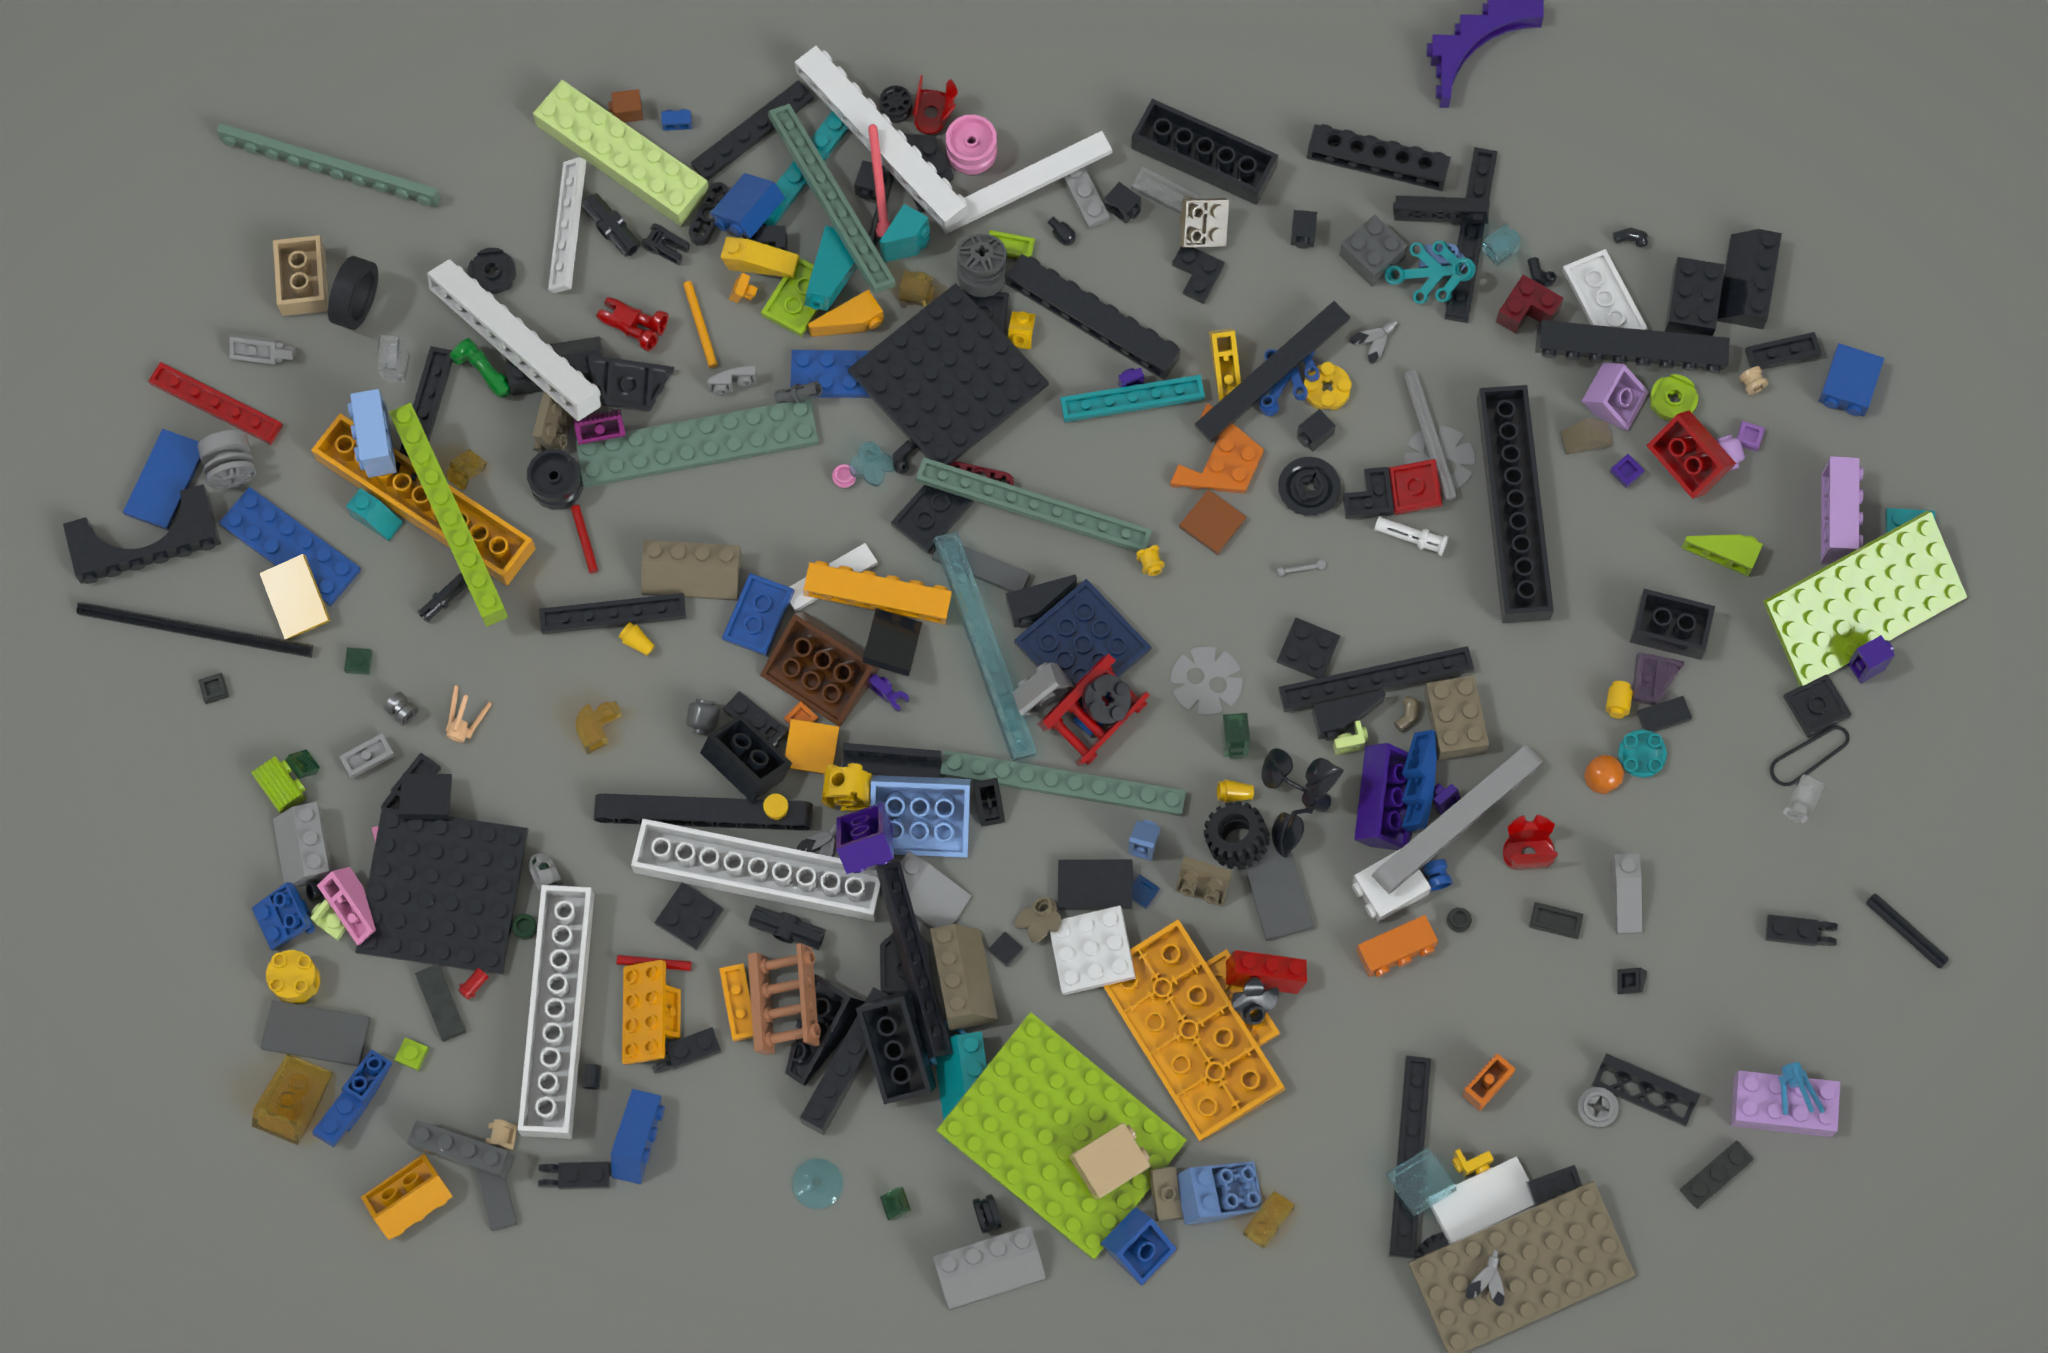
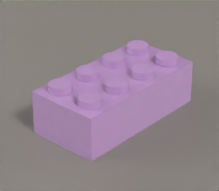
[1821,456,1863,564]
[1731,1071,1840,1137]

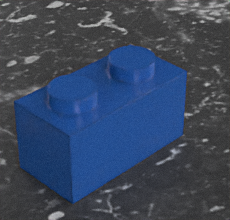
[661,109,692,131]

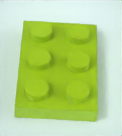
[761,258,819,337]

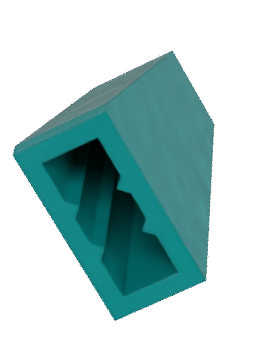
[804,225,871,311]

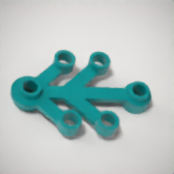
[1385,240,1476,304]

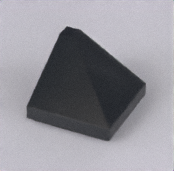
[1617,967,1647,995]

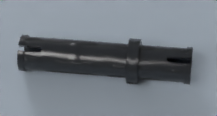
[417,573,467,623]

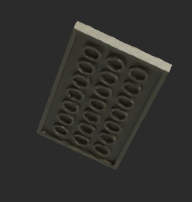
[1408,1181,1635,1353]

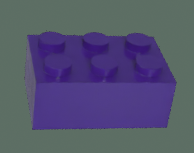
[836,802,894,874]

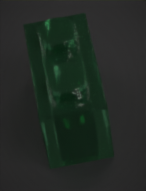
[1221,713,1250,760]

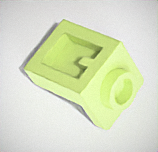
[1333,720,1368,755]
[310,899,347,941]

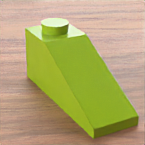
[1681,534,1763,577]

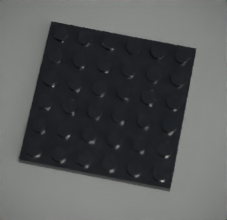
[847,283,1049,466]
[355,807,529,975]

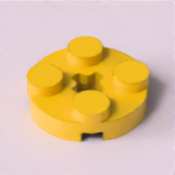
[1304,362,1352,411]

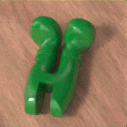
[449,337,511,398]

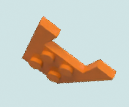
[1170,403,1264,494]

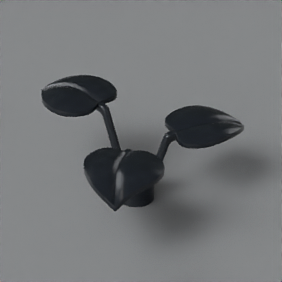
[1261,748,1344,858]

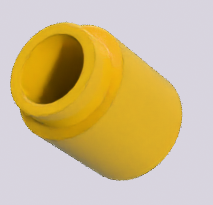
[1605,681,1633,719]

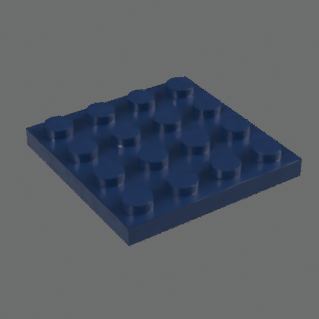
[1014,579,1151,709]

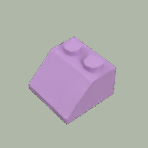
[1582,363,1649,431]

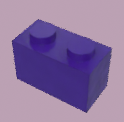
[1848,635,1895,684]

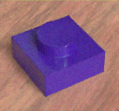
[1118,368,1144,387]
[1610,454,1645,488]

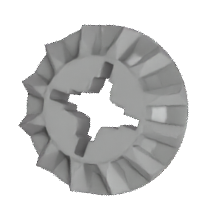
[1578,1087,1618,1128]

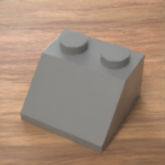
[1012,662,1074,716]

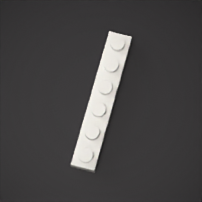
[548,157,586,293]

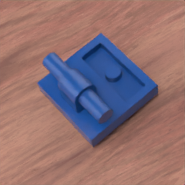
[252,882,316,951]

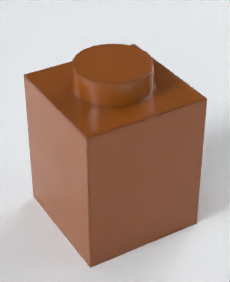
[608,89,644,123]

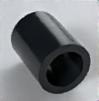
[582,1064,602,1090]

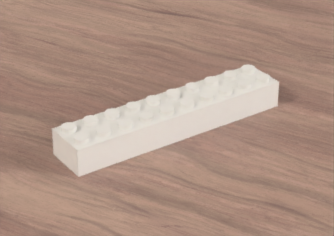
[631,819,882,922]
[518,885,595,1139]

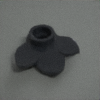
[1231,977,1279,1025]

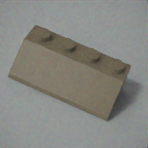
[641,540,742,601]
[930,924,998,1031]

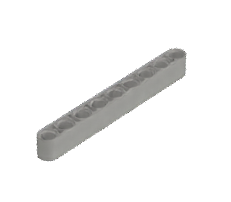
[1372,744,1544,894]

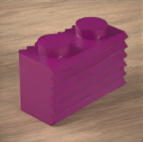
[574,408,626,445]

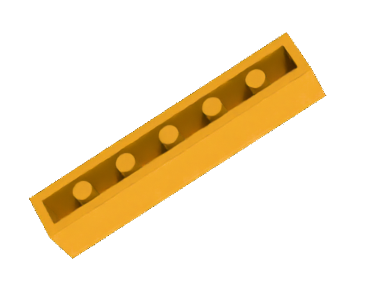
[803,561,952,625]

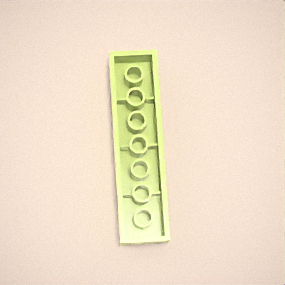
[533,80,709,227]

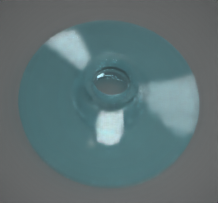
[792,1159,843,1209]

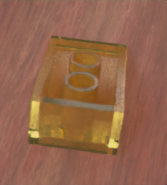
[252,1054,333,1145]

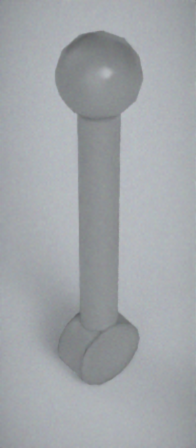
[1276,560,1326,576]

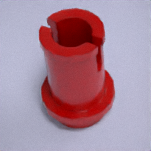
[458,968,489,1000]

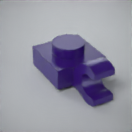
[868,673,909,712]

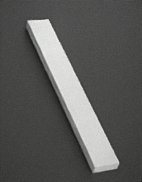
[943,131,1113,235]

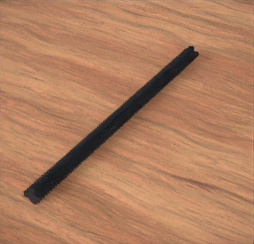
[76,602,313,658]

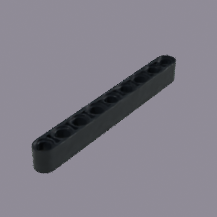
[593,794,813,831]

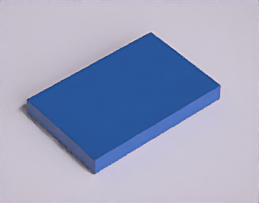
[722,573,795,657]

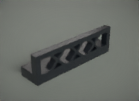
[1393,195,1490,224]
[842,743,942,778]
[1592,1053,1700,1127]

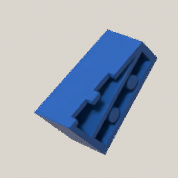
[611,1089,665,1185]

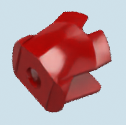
[913,75,958,134]
[1503,814,1558,870]

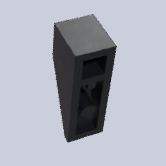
[1006,574,1077,628]
[1312,690,1386,741]

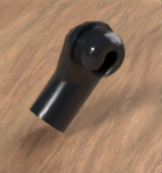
[1613,227,1648,247]
[1527,257,1557,287]
[892,440,916,474]

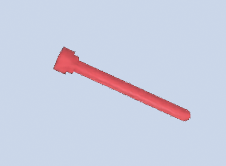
[868,124,891,238]

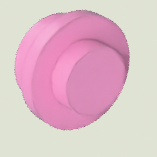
[832,464,856,488]

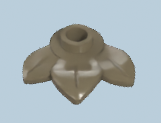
[1015,897,1062,943]

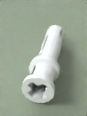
[1374,516,1449,556]

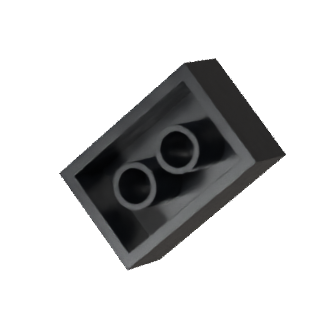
[1665,257,1725,336]
[1630,589,1715,660]
[700,714,792,802]

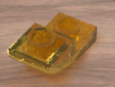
[1243,1191,1295,1249]

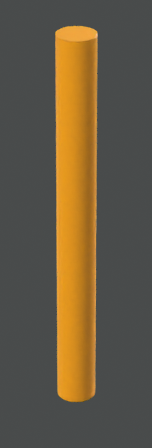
[683,281,718,368]

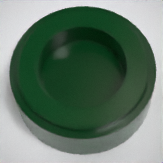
[512,914,537,940]

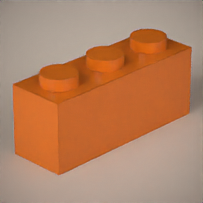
[1356,915,1438,977]

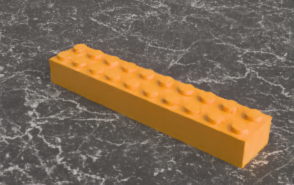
[311,413,536,586]

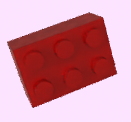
[1646,410,1736,499]

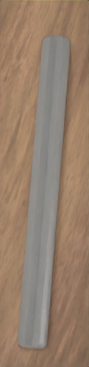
[1404,370,1456,501]

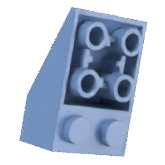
[1177,1161,1265,1225]

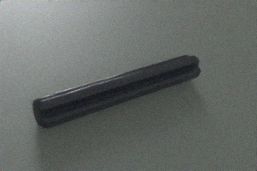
[1866,893,1949,969]

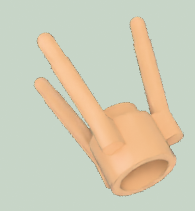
[445,685,492,743]

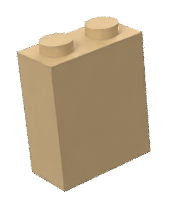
[1069,1123,1150,1200]

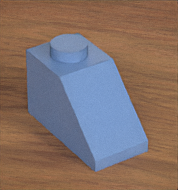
[1128,820,1160,861]

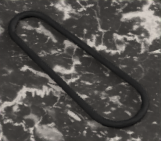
[1770,726,1850,786]

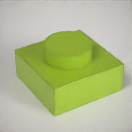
[394,1037,429,1071]

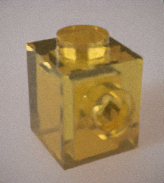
[898,270,936,307]

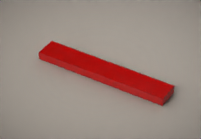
[148,362,283,445]

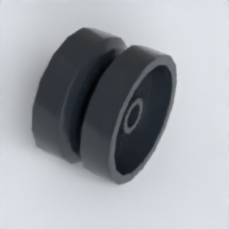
[527,449,583,510]

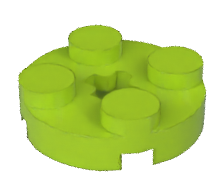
[1650,374,1699,421]

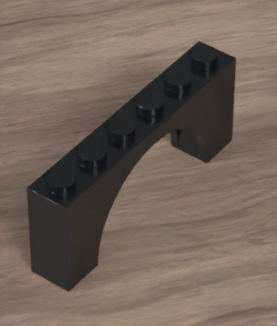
[63,484,221,584]

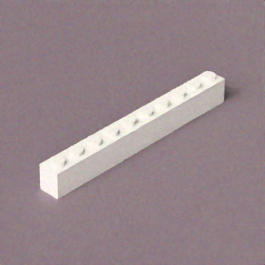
[795,46,967,232]
[427,259,601,421]

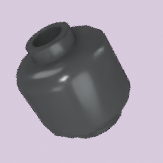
[686,699,720,735]

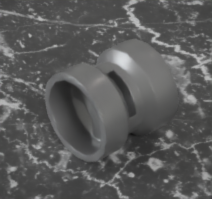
[384,692,419,726]

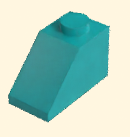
[346,488,403,542]

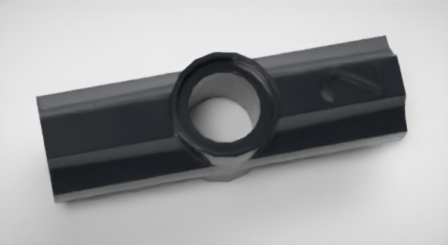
[581,193,641,257]
[748,905,826,951]

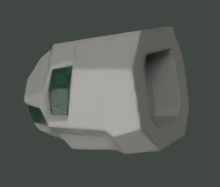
[528,853,563,894]

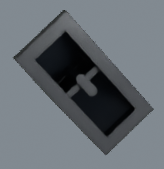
[973,778,1005,827]

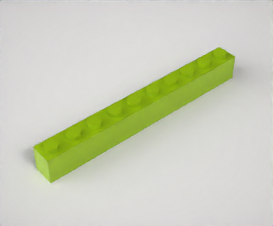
[389,402,508,627]

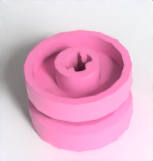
[946,115,997,175]

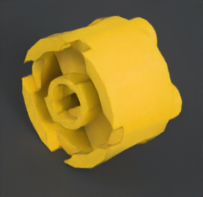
[821,763,873,812]
[266,950,321,1004]

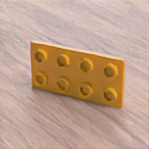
[622,960,681,1065]

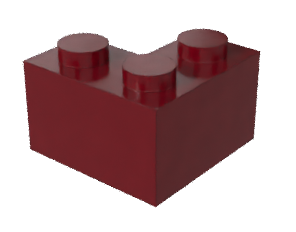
[1496,274,1564,334]

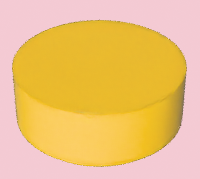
[763,794,789,820]

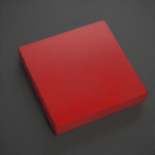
[1388,459,1443,515]

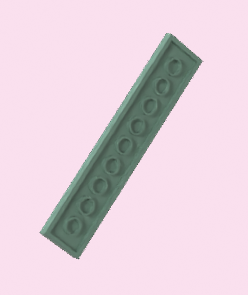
[576,398,819,488]

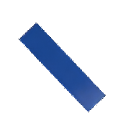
[1402,730,1437,832]

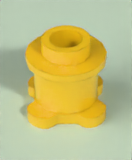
[1136,545,1165,576]

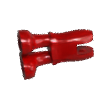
[596,297,669,352]

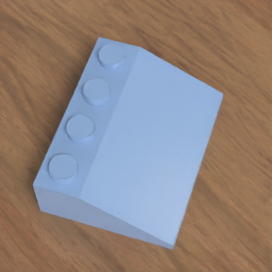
[870,775,971,857]

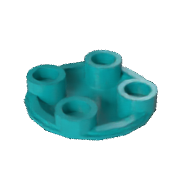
[1618,729,1667,778]

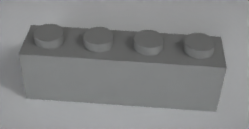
[933,1226,1046,1310]

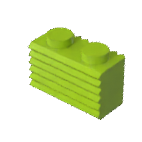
[251,756,306,814]

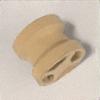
[1739,366,1769,395]

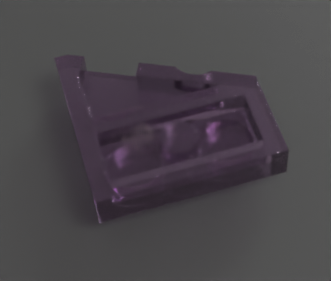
[1632,652,1684,705]

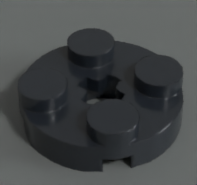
[468,248,516,294]
[1082,674,1131,724]

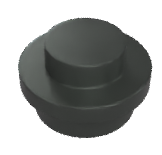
[1447,907,1472,932]

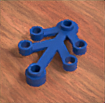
[1253,349,1320,416]

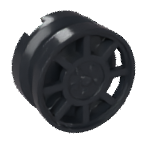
[879,85,912,123]
[972,1194,1003,1234]

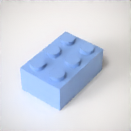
[348,389,397,478]

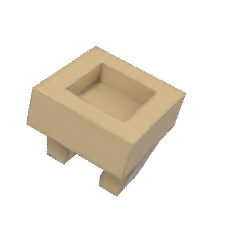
[485,1119,518,1150]

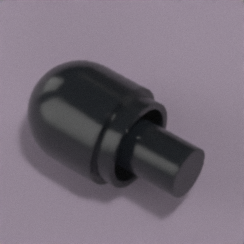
[1047,216,1076,246]

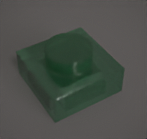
[344,647,373,675]
[285,749,320,779]
[880,1187,911,1221]

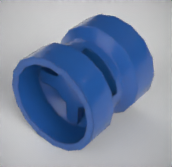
[1422,859,1453,891]

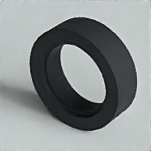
[328,256,378,330]

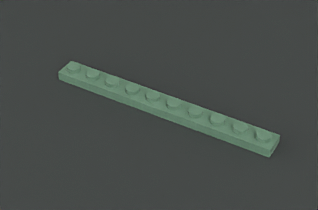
[768,104,896,294]
[217,123,440,207]
[916,457,1152,552]
[940,750,1186,816]

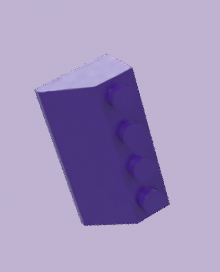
[1354,743,1411,851]

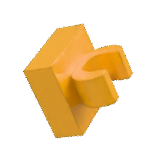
[728,273,758,303]

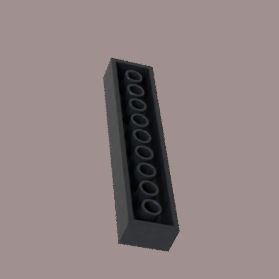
[1477,385,1554,623]

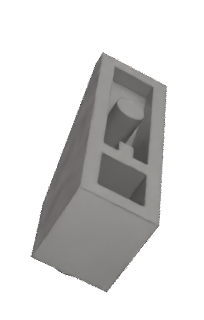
[1610,854,1642,934]

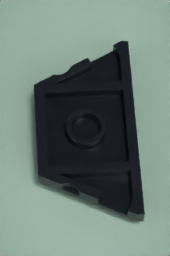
[904,134,954,213]
[585,355,674,412]

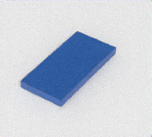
[123,429,201,531]

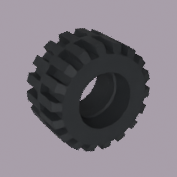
[1204,801,1270,870]

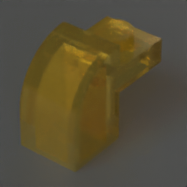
[575,701,622,754]

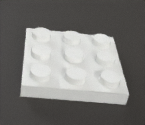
[1050,906,1136,995]

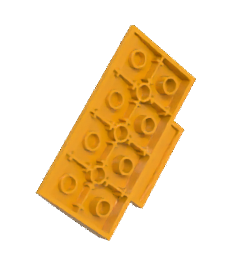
[1103,919,1286,1141]

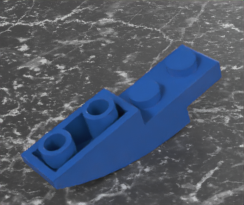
[312,1049,392,1148]

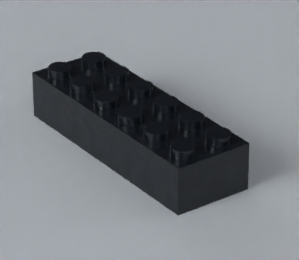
[1131,98,1278,205]

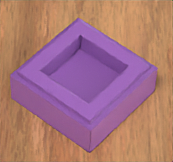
[1737,421,1765,452]

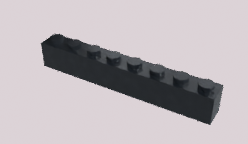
[1006,254,1180,380]
[1535,320,1730,373]

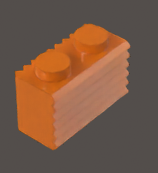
[1462,1054,1515,1111]

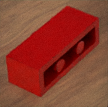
[1226,950,1307,994]

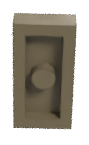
[1149,1166,1183,1221]

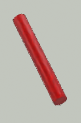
[571,505,599,574]
[616,955,692,971]

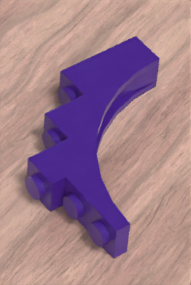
[1426,0,1544,108]

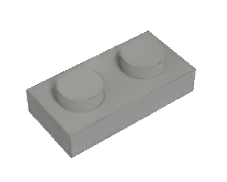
[339,733,395,779]

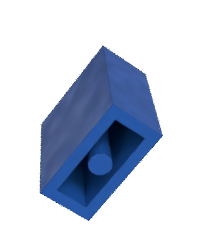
[710,173,785,238]
[1818,343,1884,417]

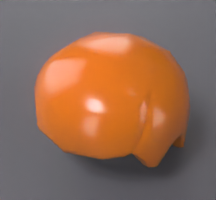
[1584,754,1624,794]

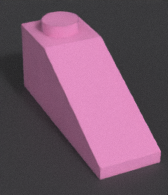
[317,867,376,945]

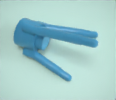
[1778,1062,1825,1115]

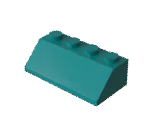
[935,1031,987,1143]

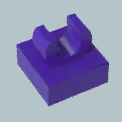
[1433,783,1461,815]

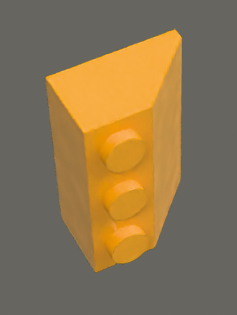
[361,1154,453,1240]

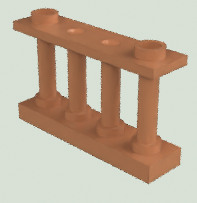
[748,943,821,1055]

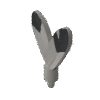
[1349,320,1397,364]
[797,824,836,857]
[1466,1249,1505,1306]

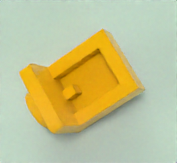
[1008,311,1035,349]
[1452,1149,1494,1178]

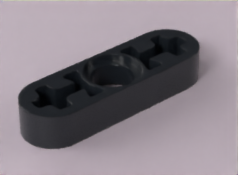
[689,182,729,246]

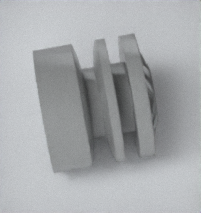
[197,430,257,489]

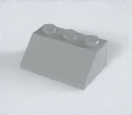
[273,801,333,887]

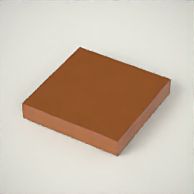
[1179,489,1247,555]

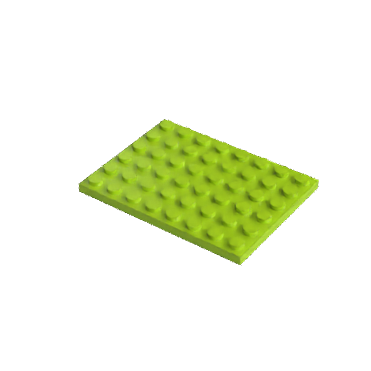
[936,1012,1187,1260]

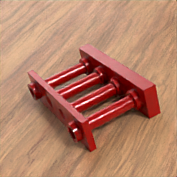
[1037,654,1150,766]

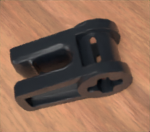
[641,223,691,265]

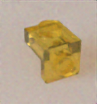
[446,449,487,491]

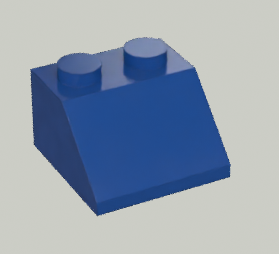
[1100,1207,1177,1285]

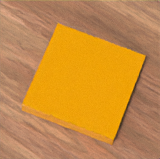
[785,719,840,774]

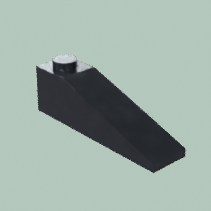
[785,974,865,1086]

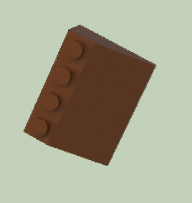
[760,611,880,727]

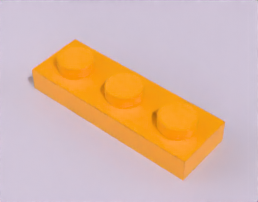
[719,963,753,1042]

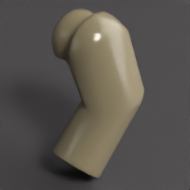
[1394,696,1420,732]

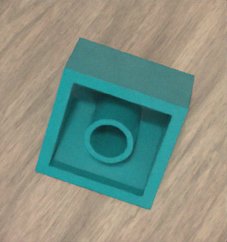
[880,204,931,263]

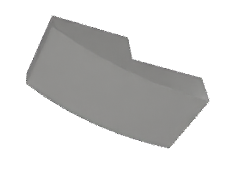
[708,366,757,395]

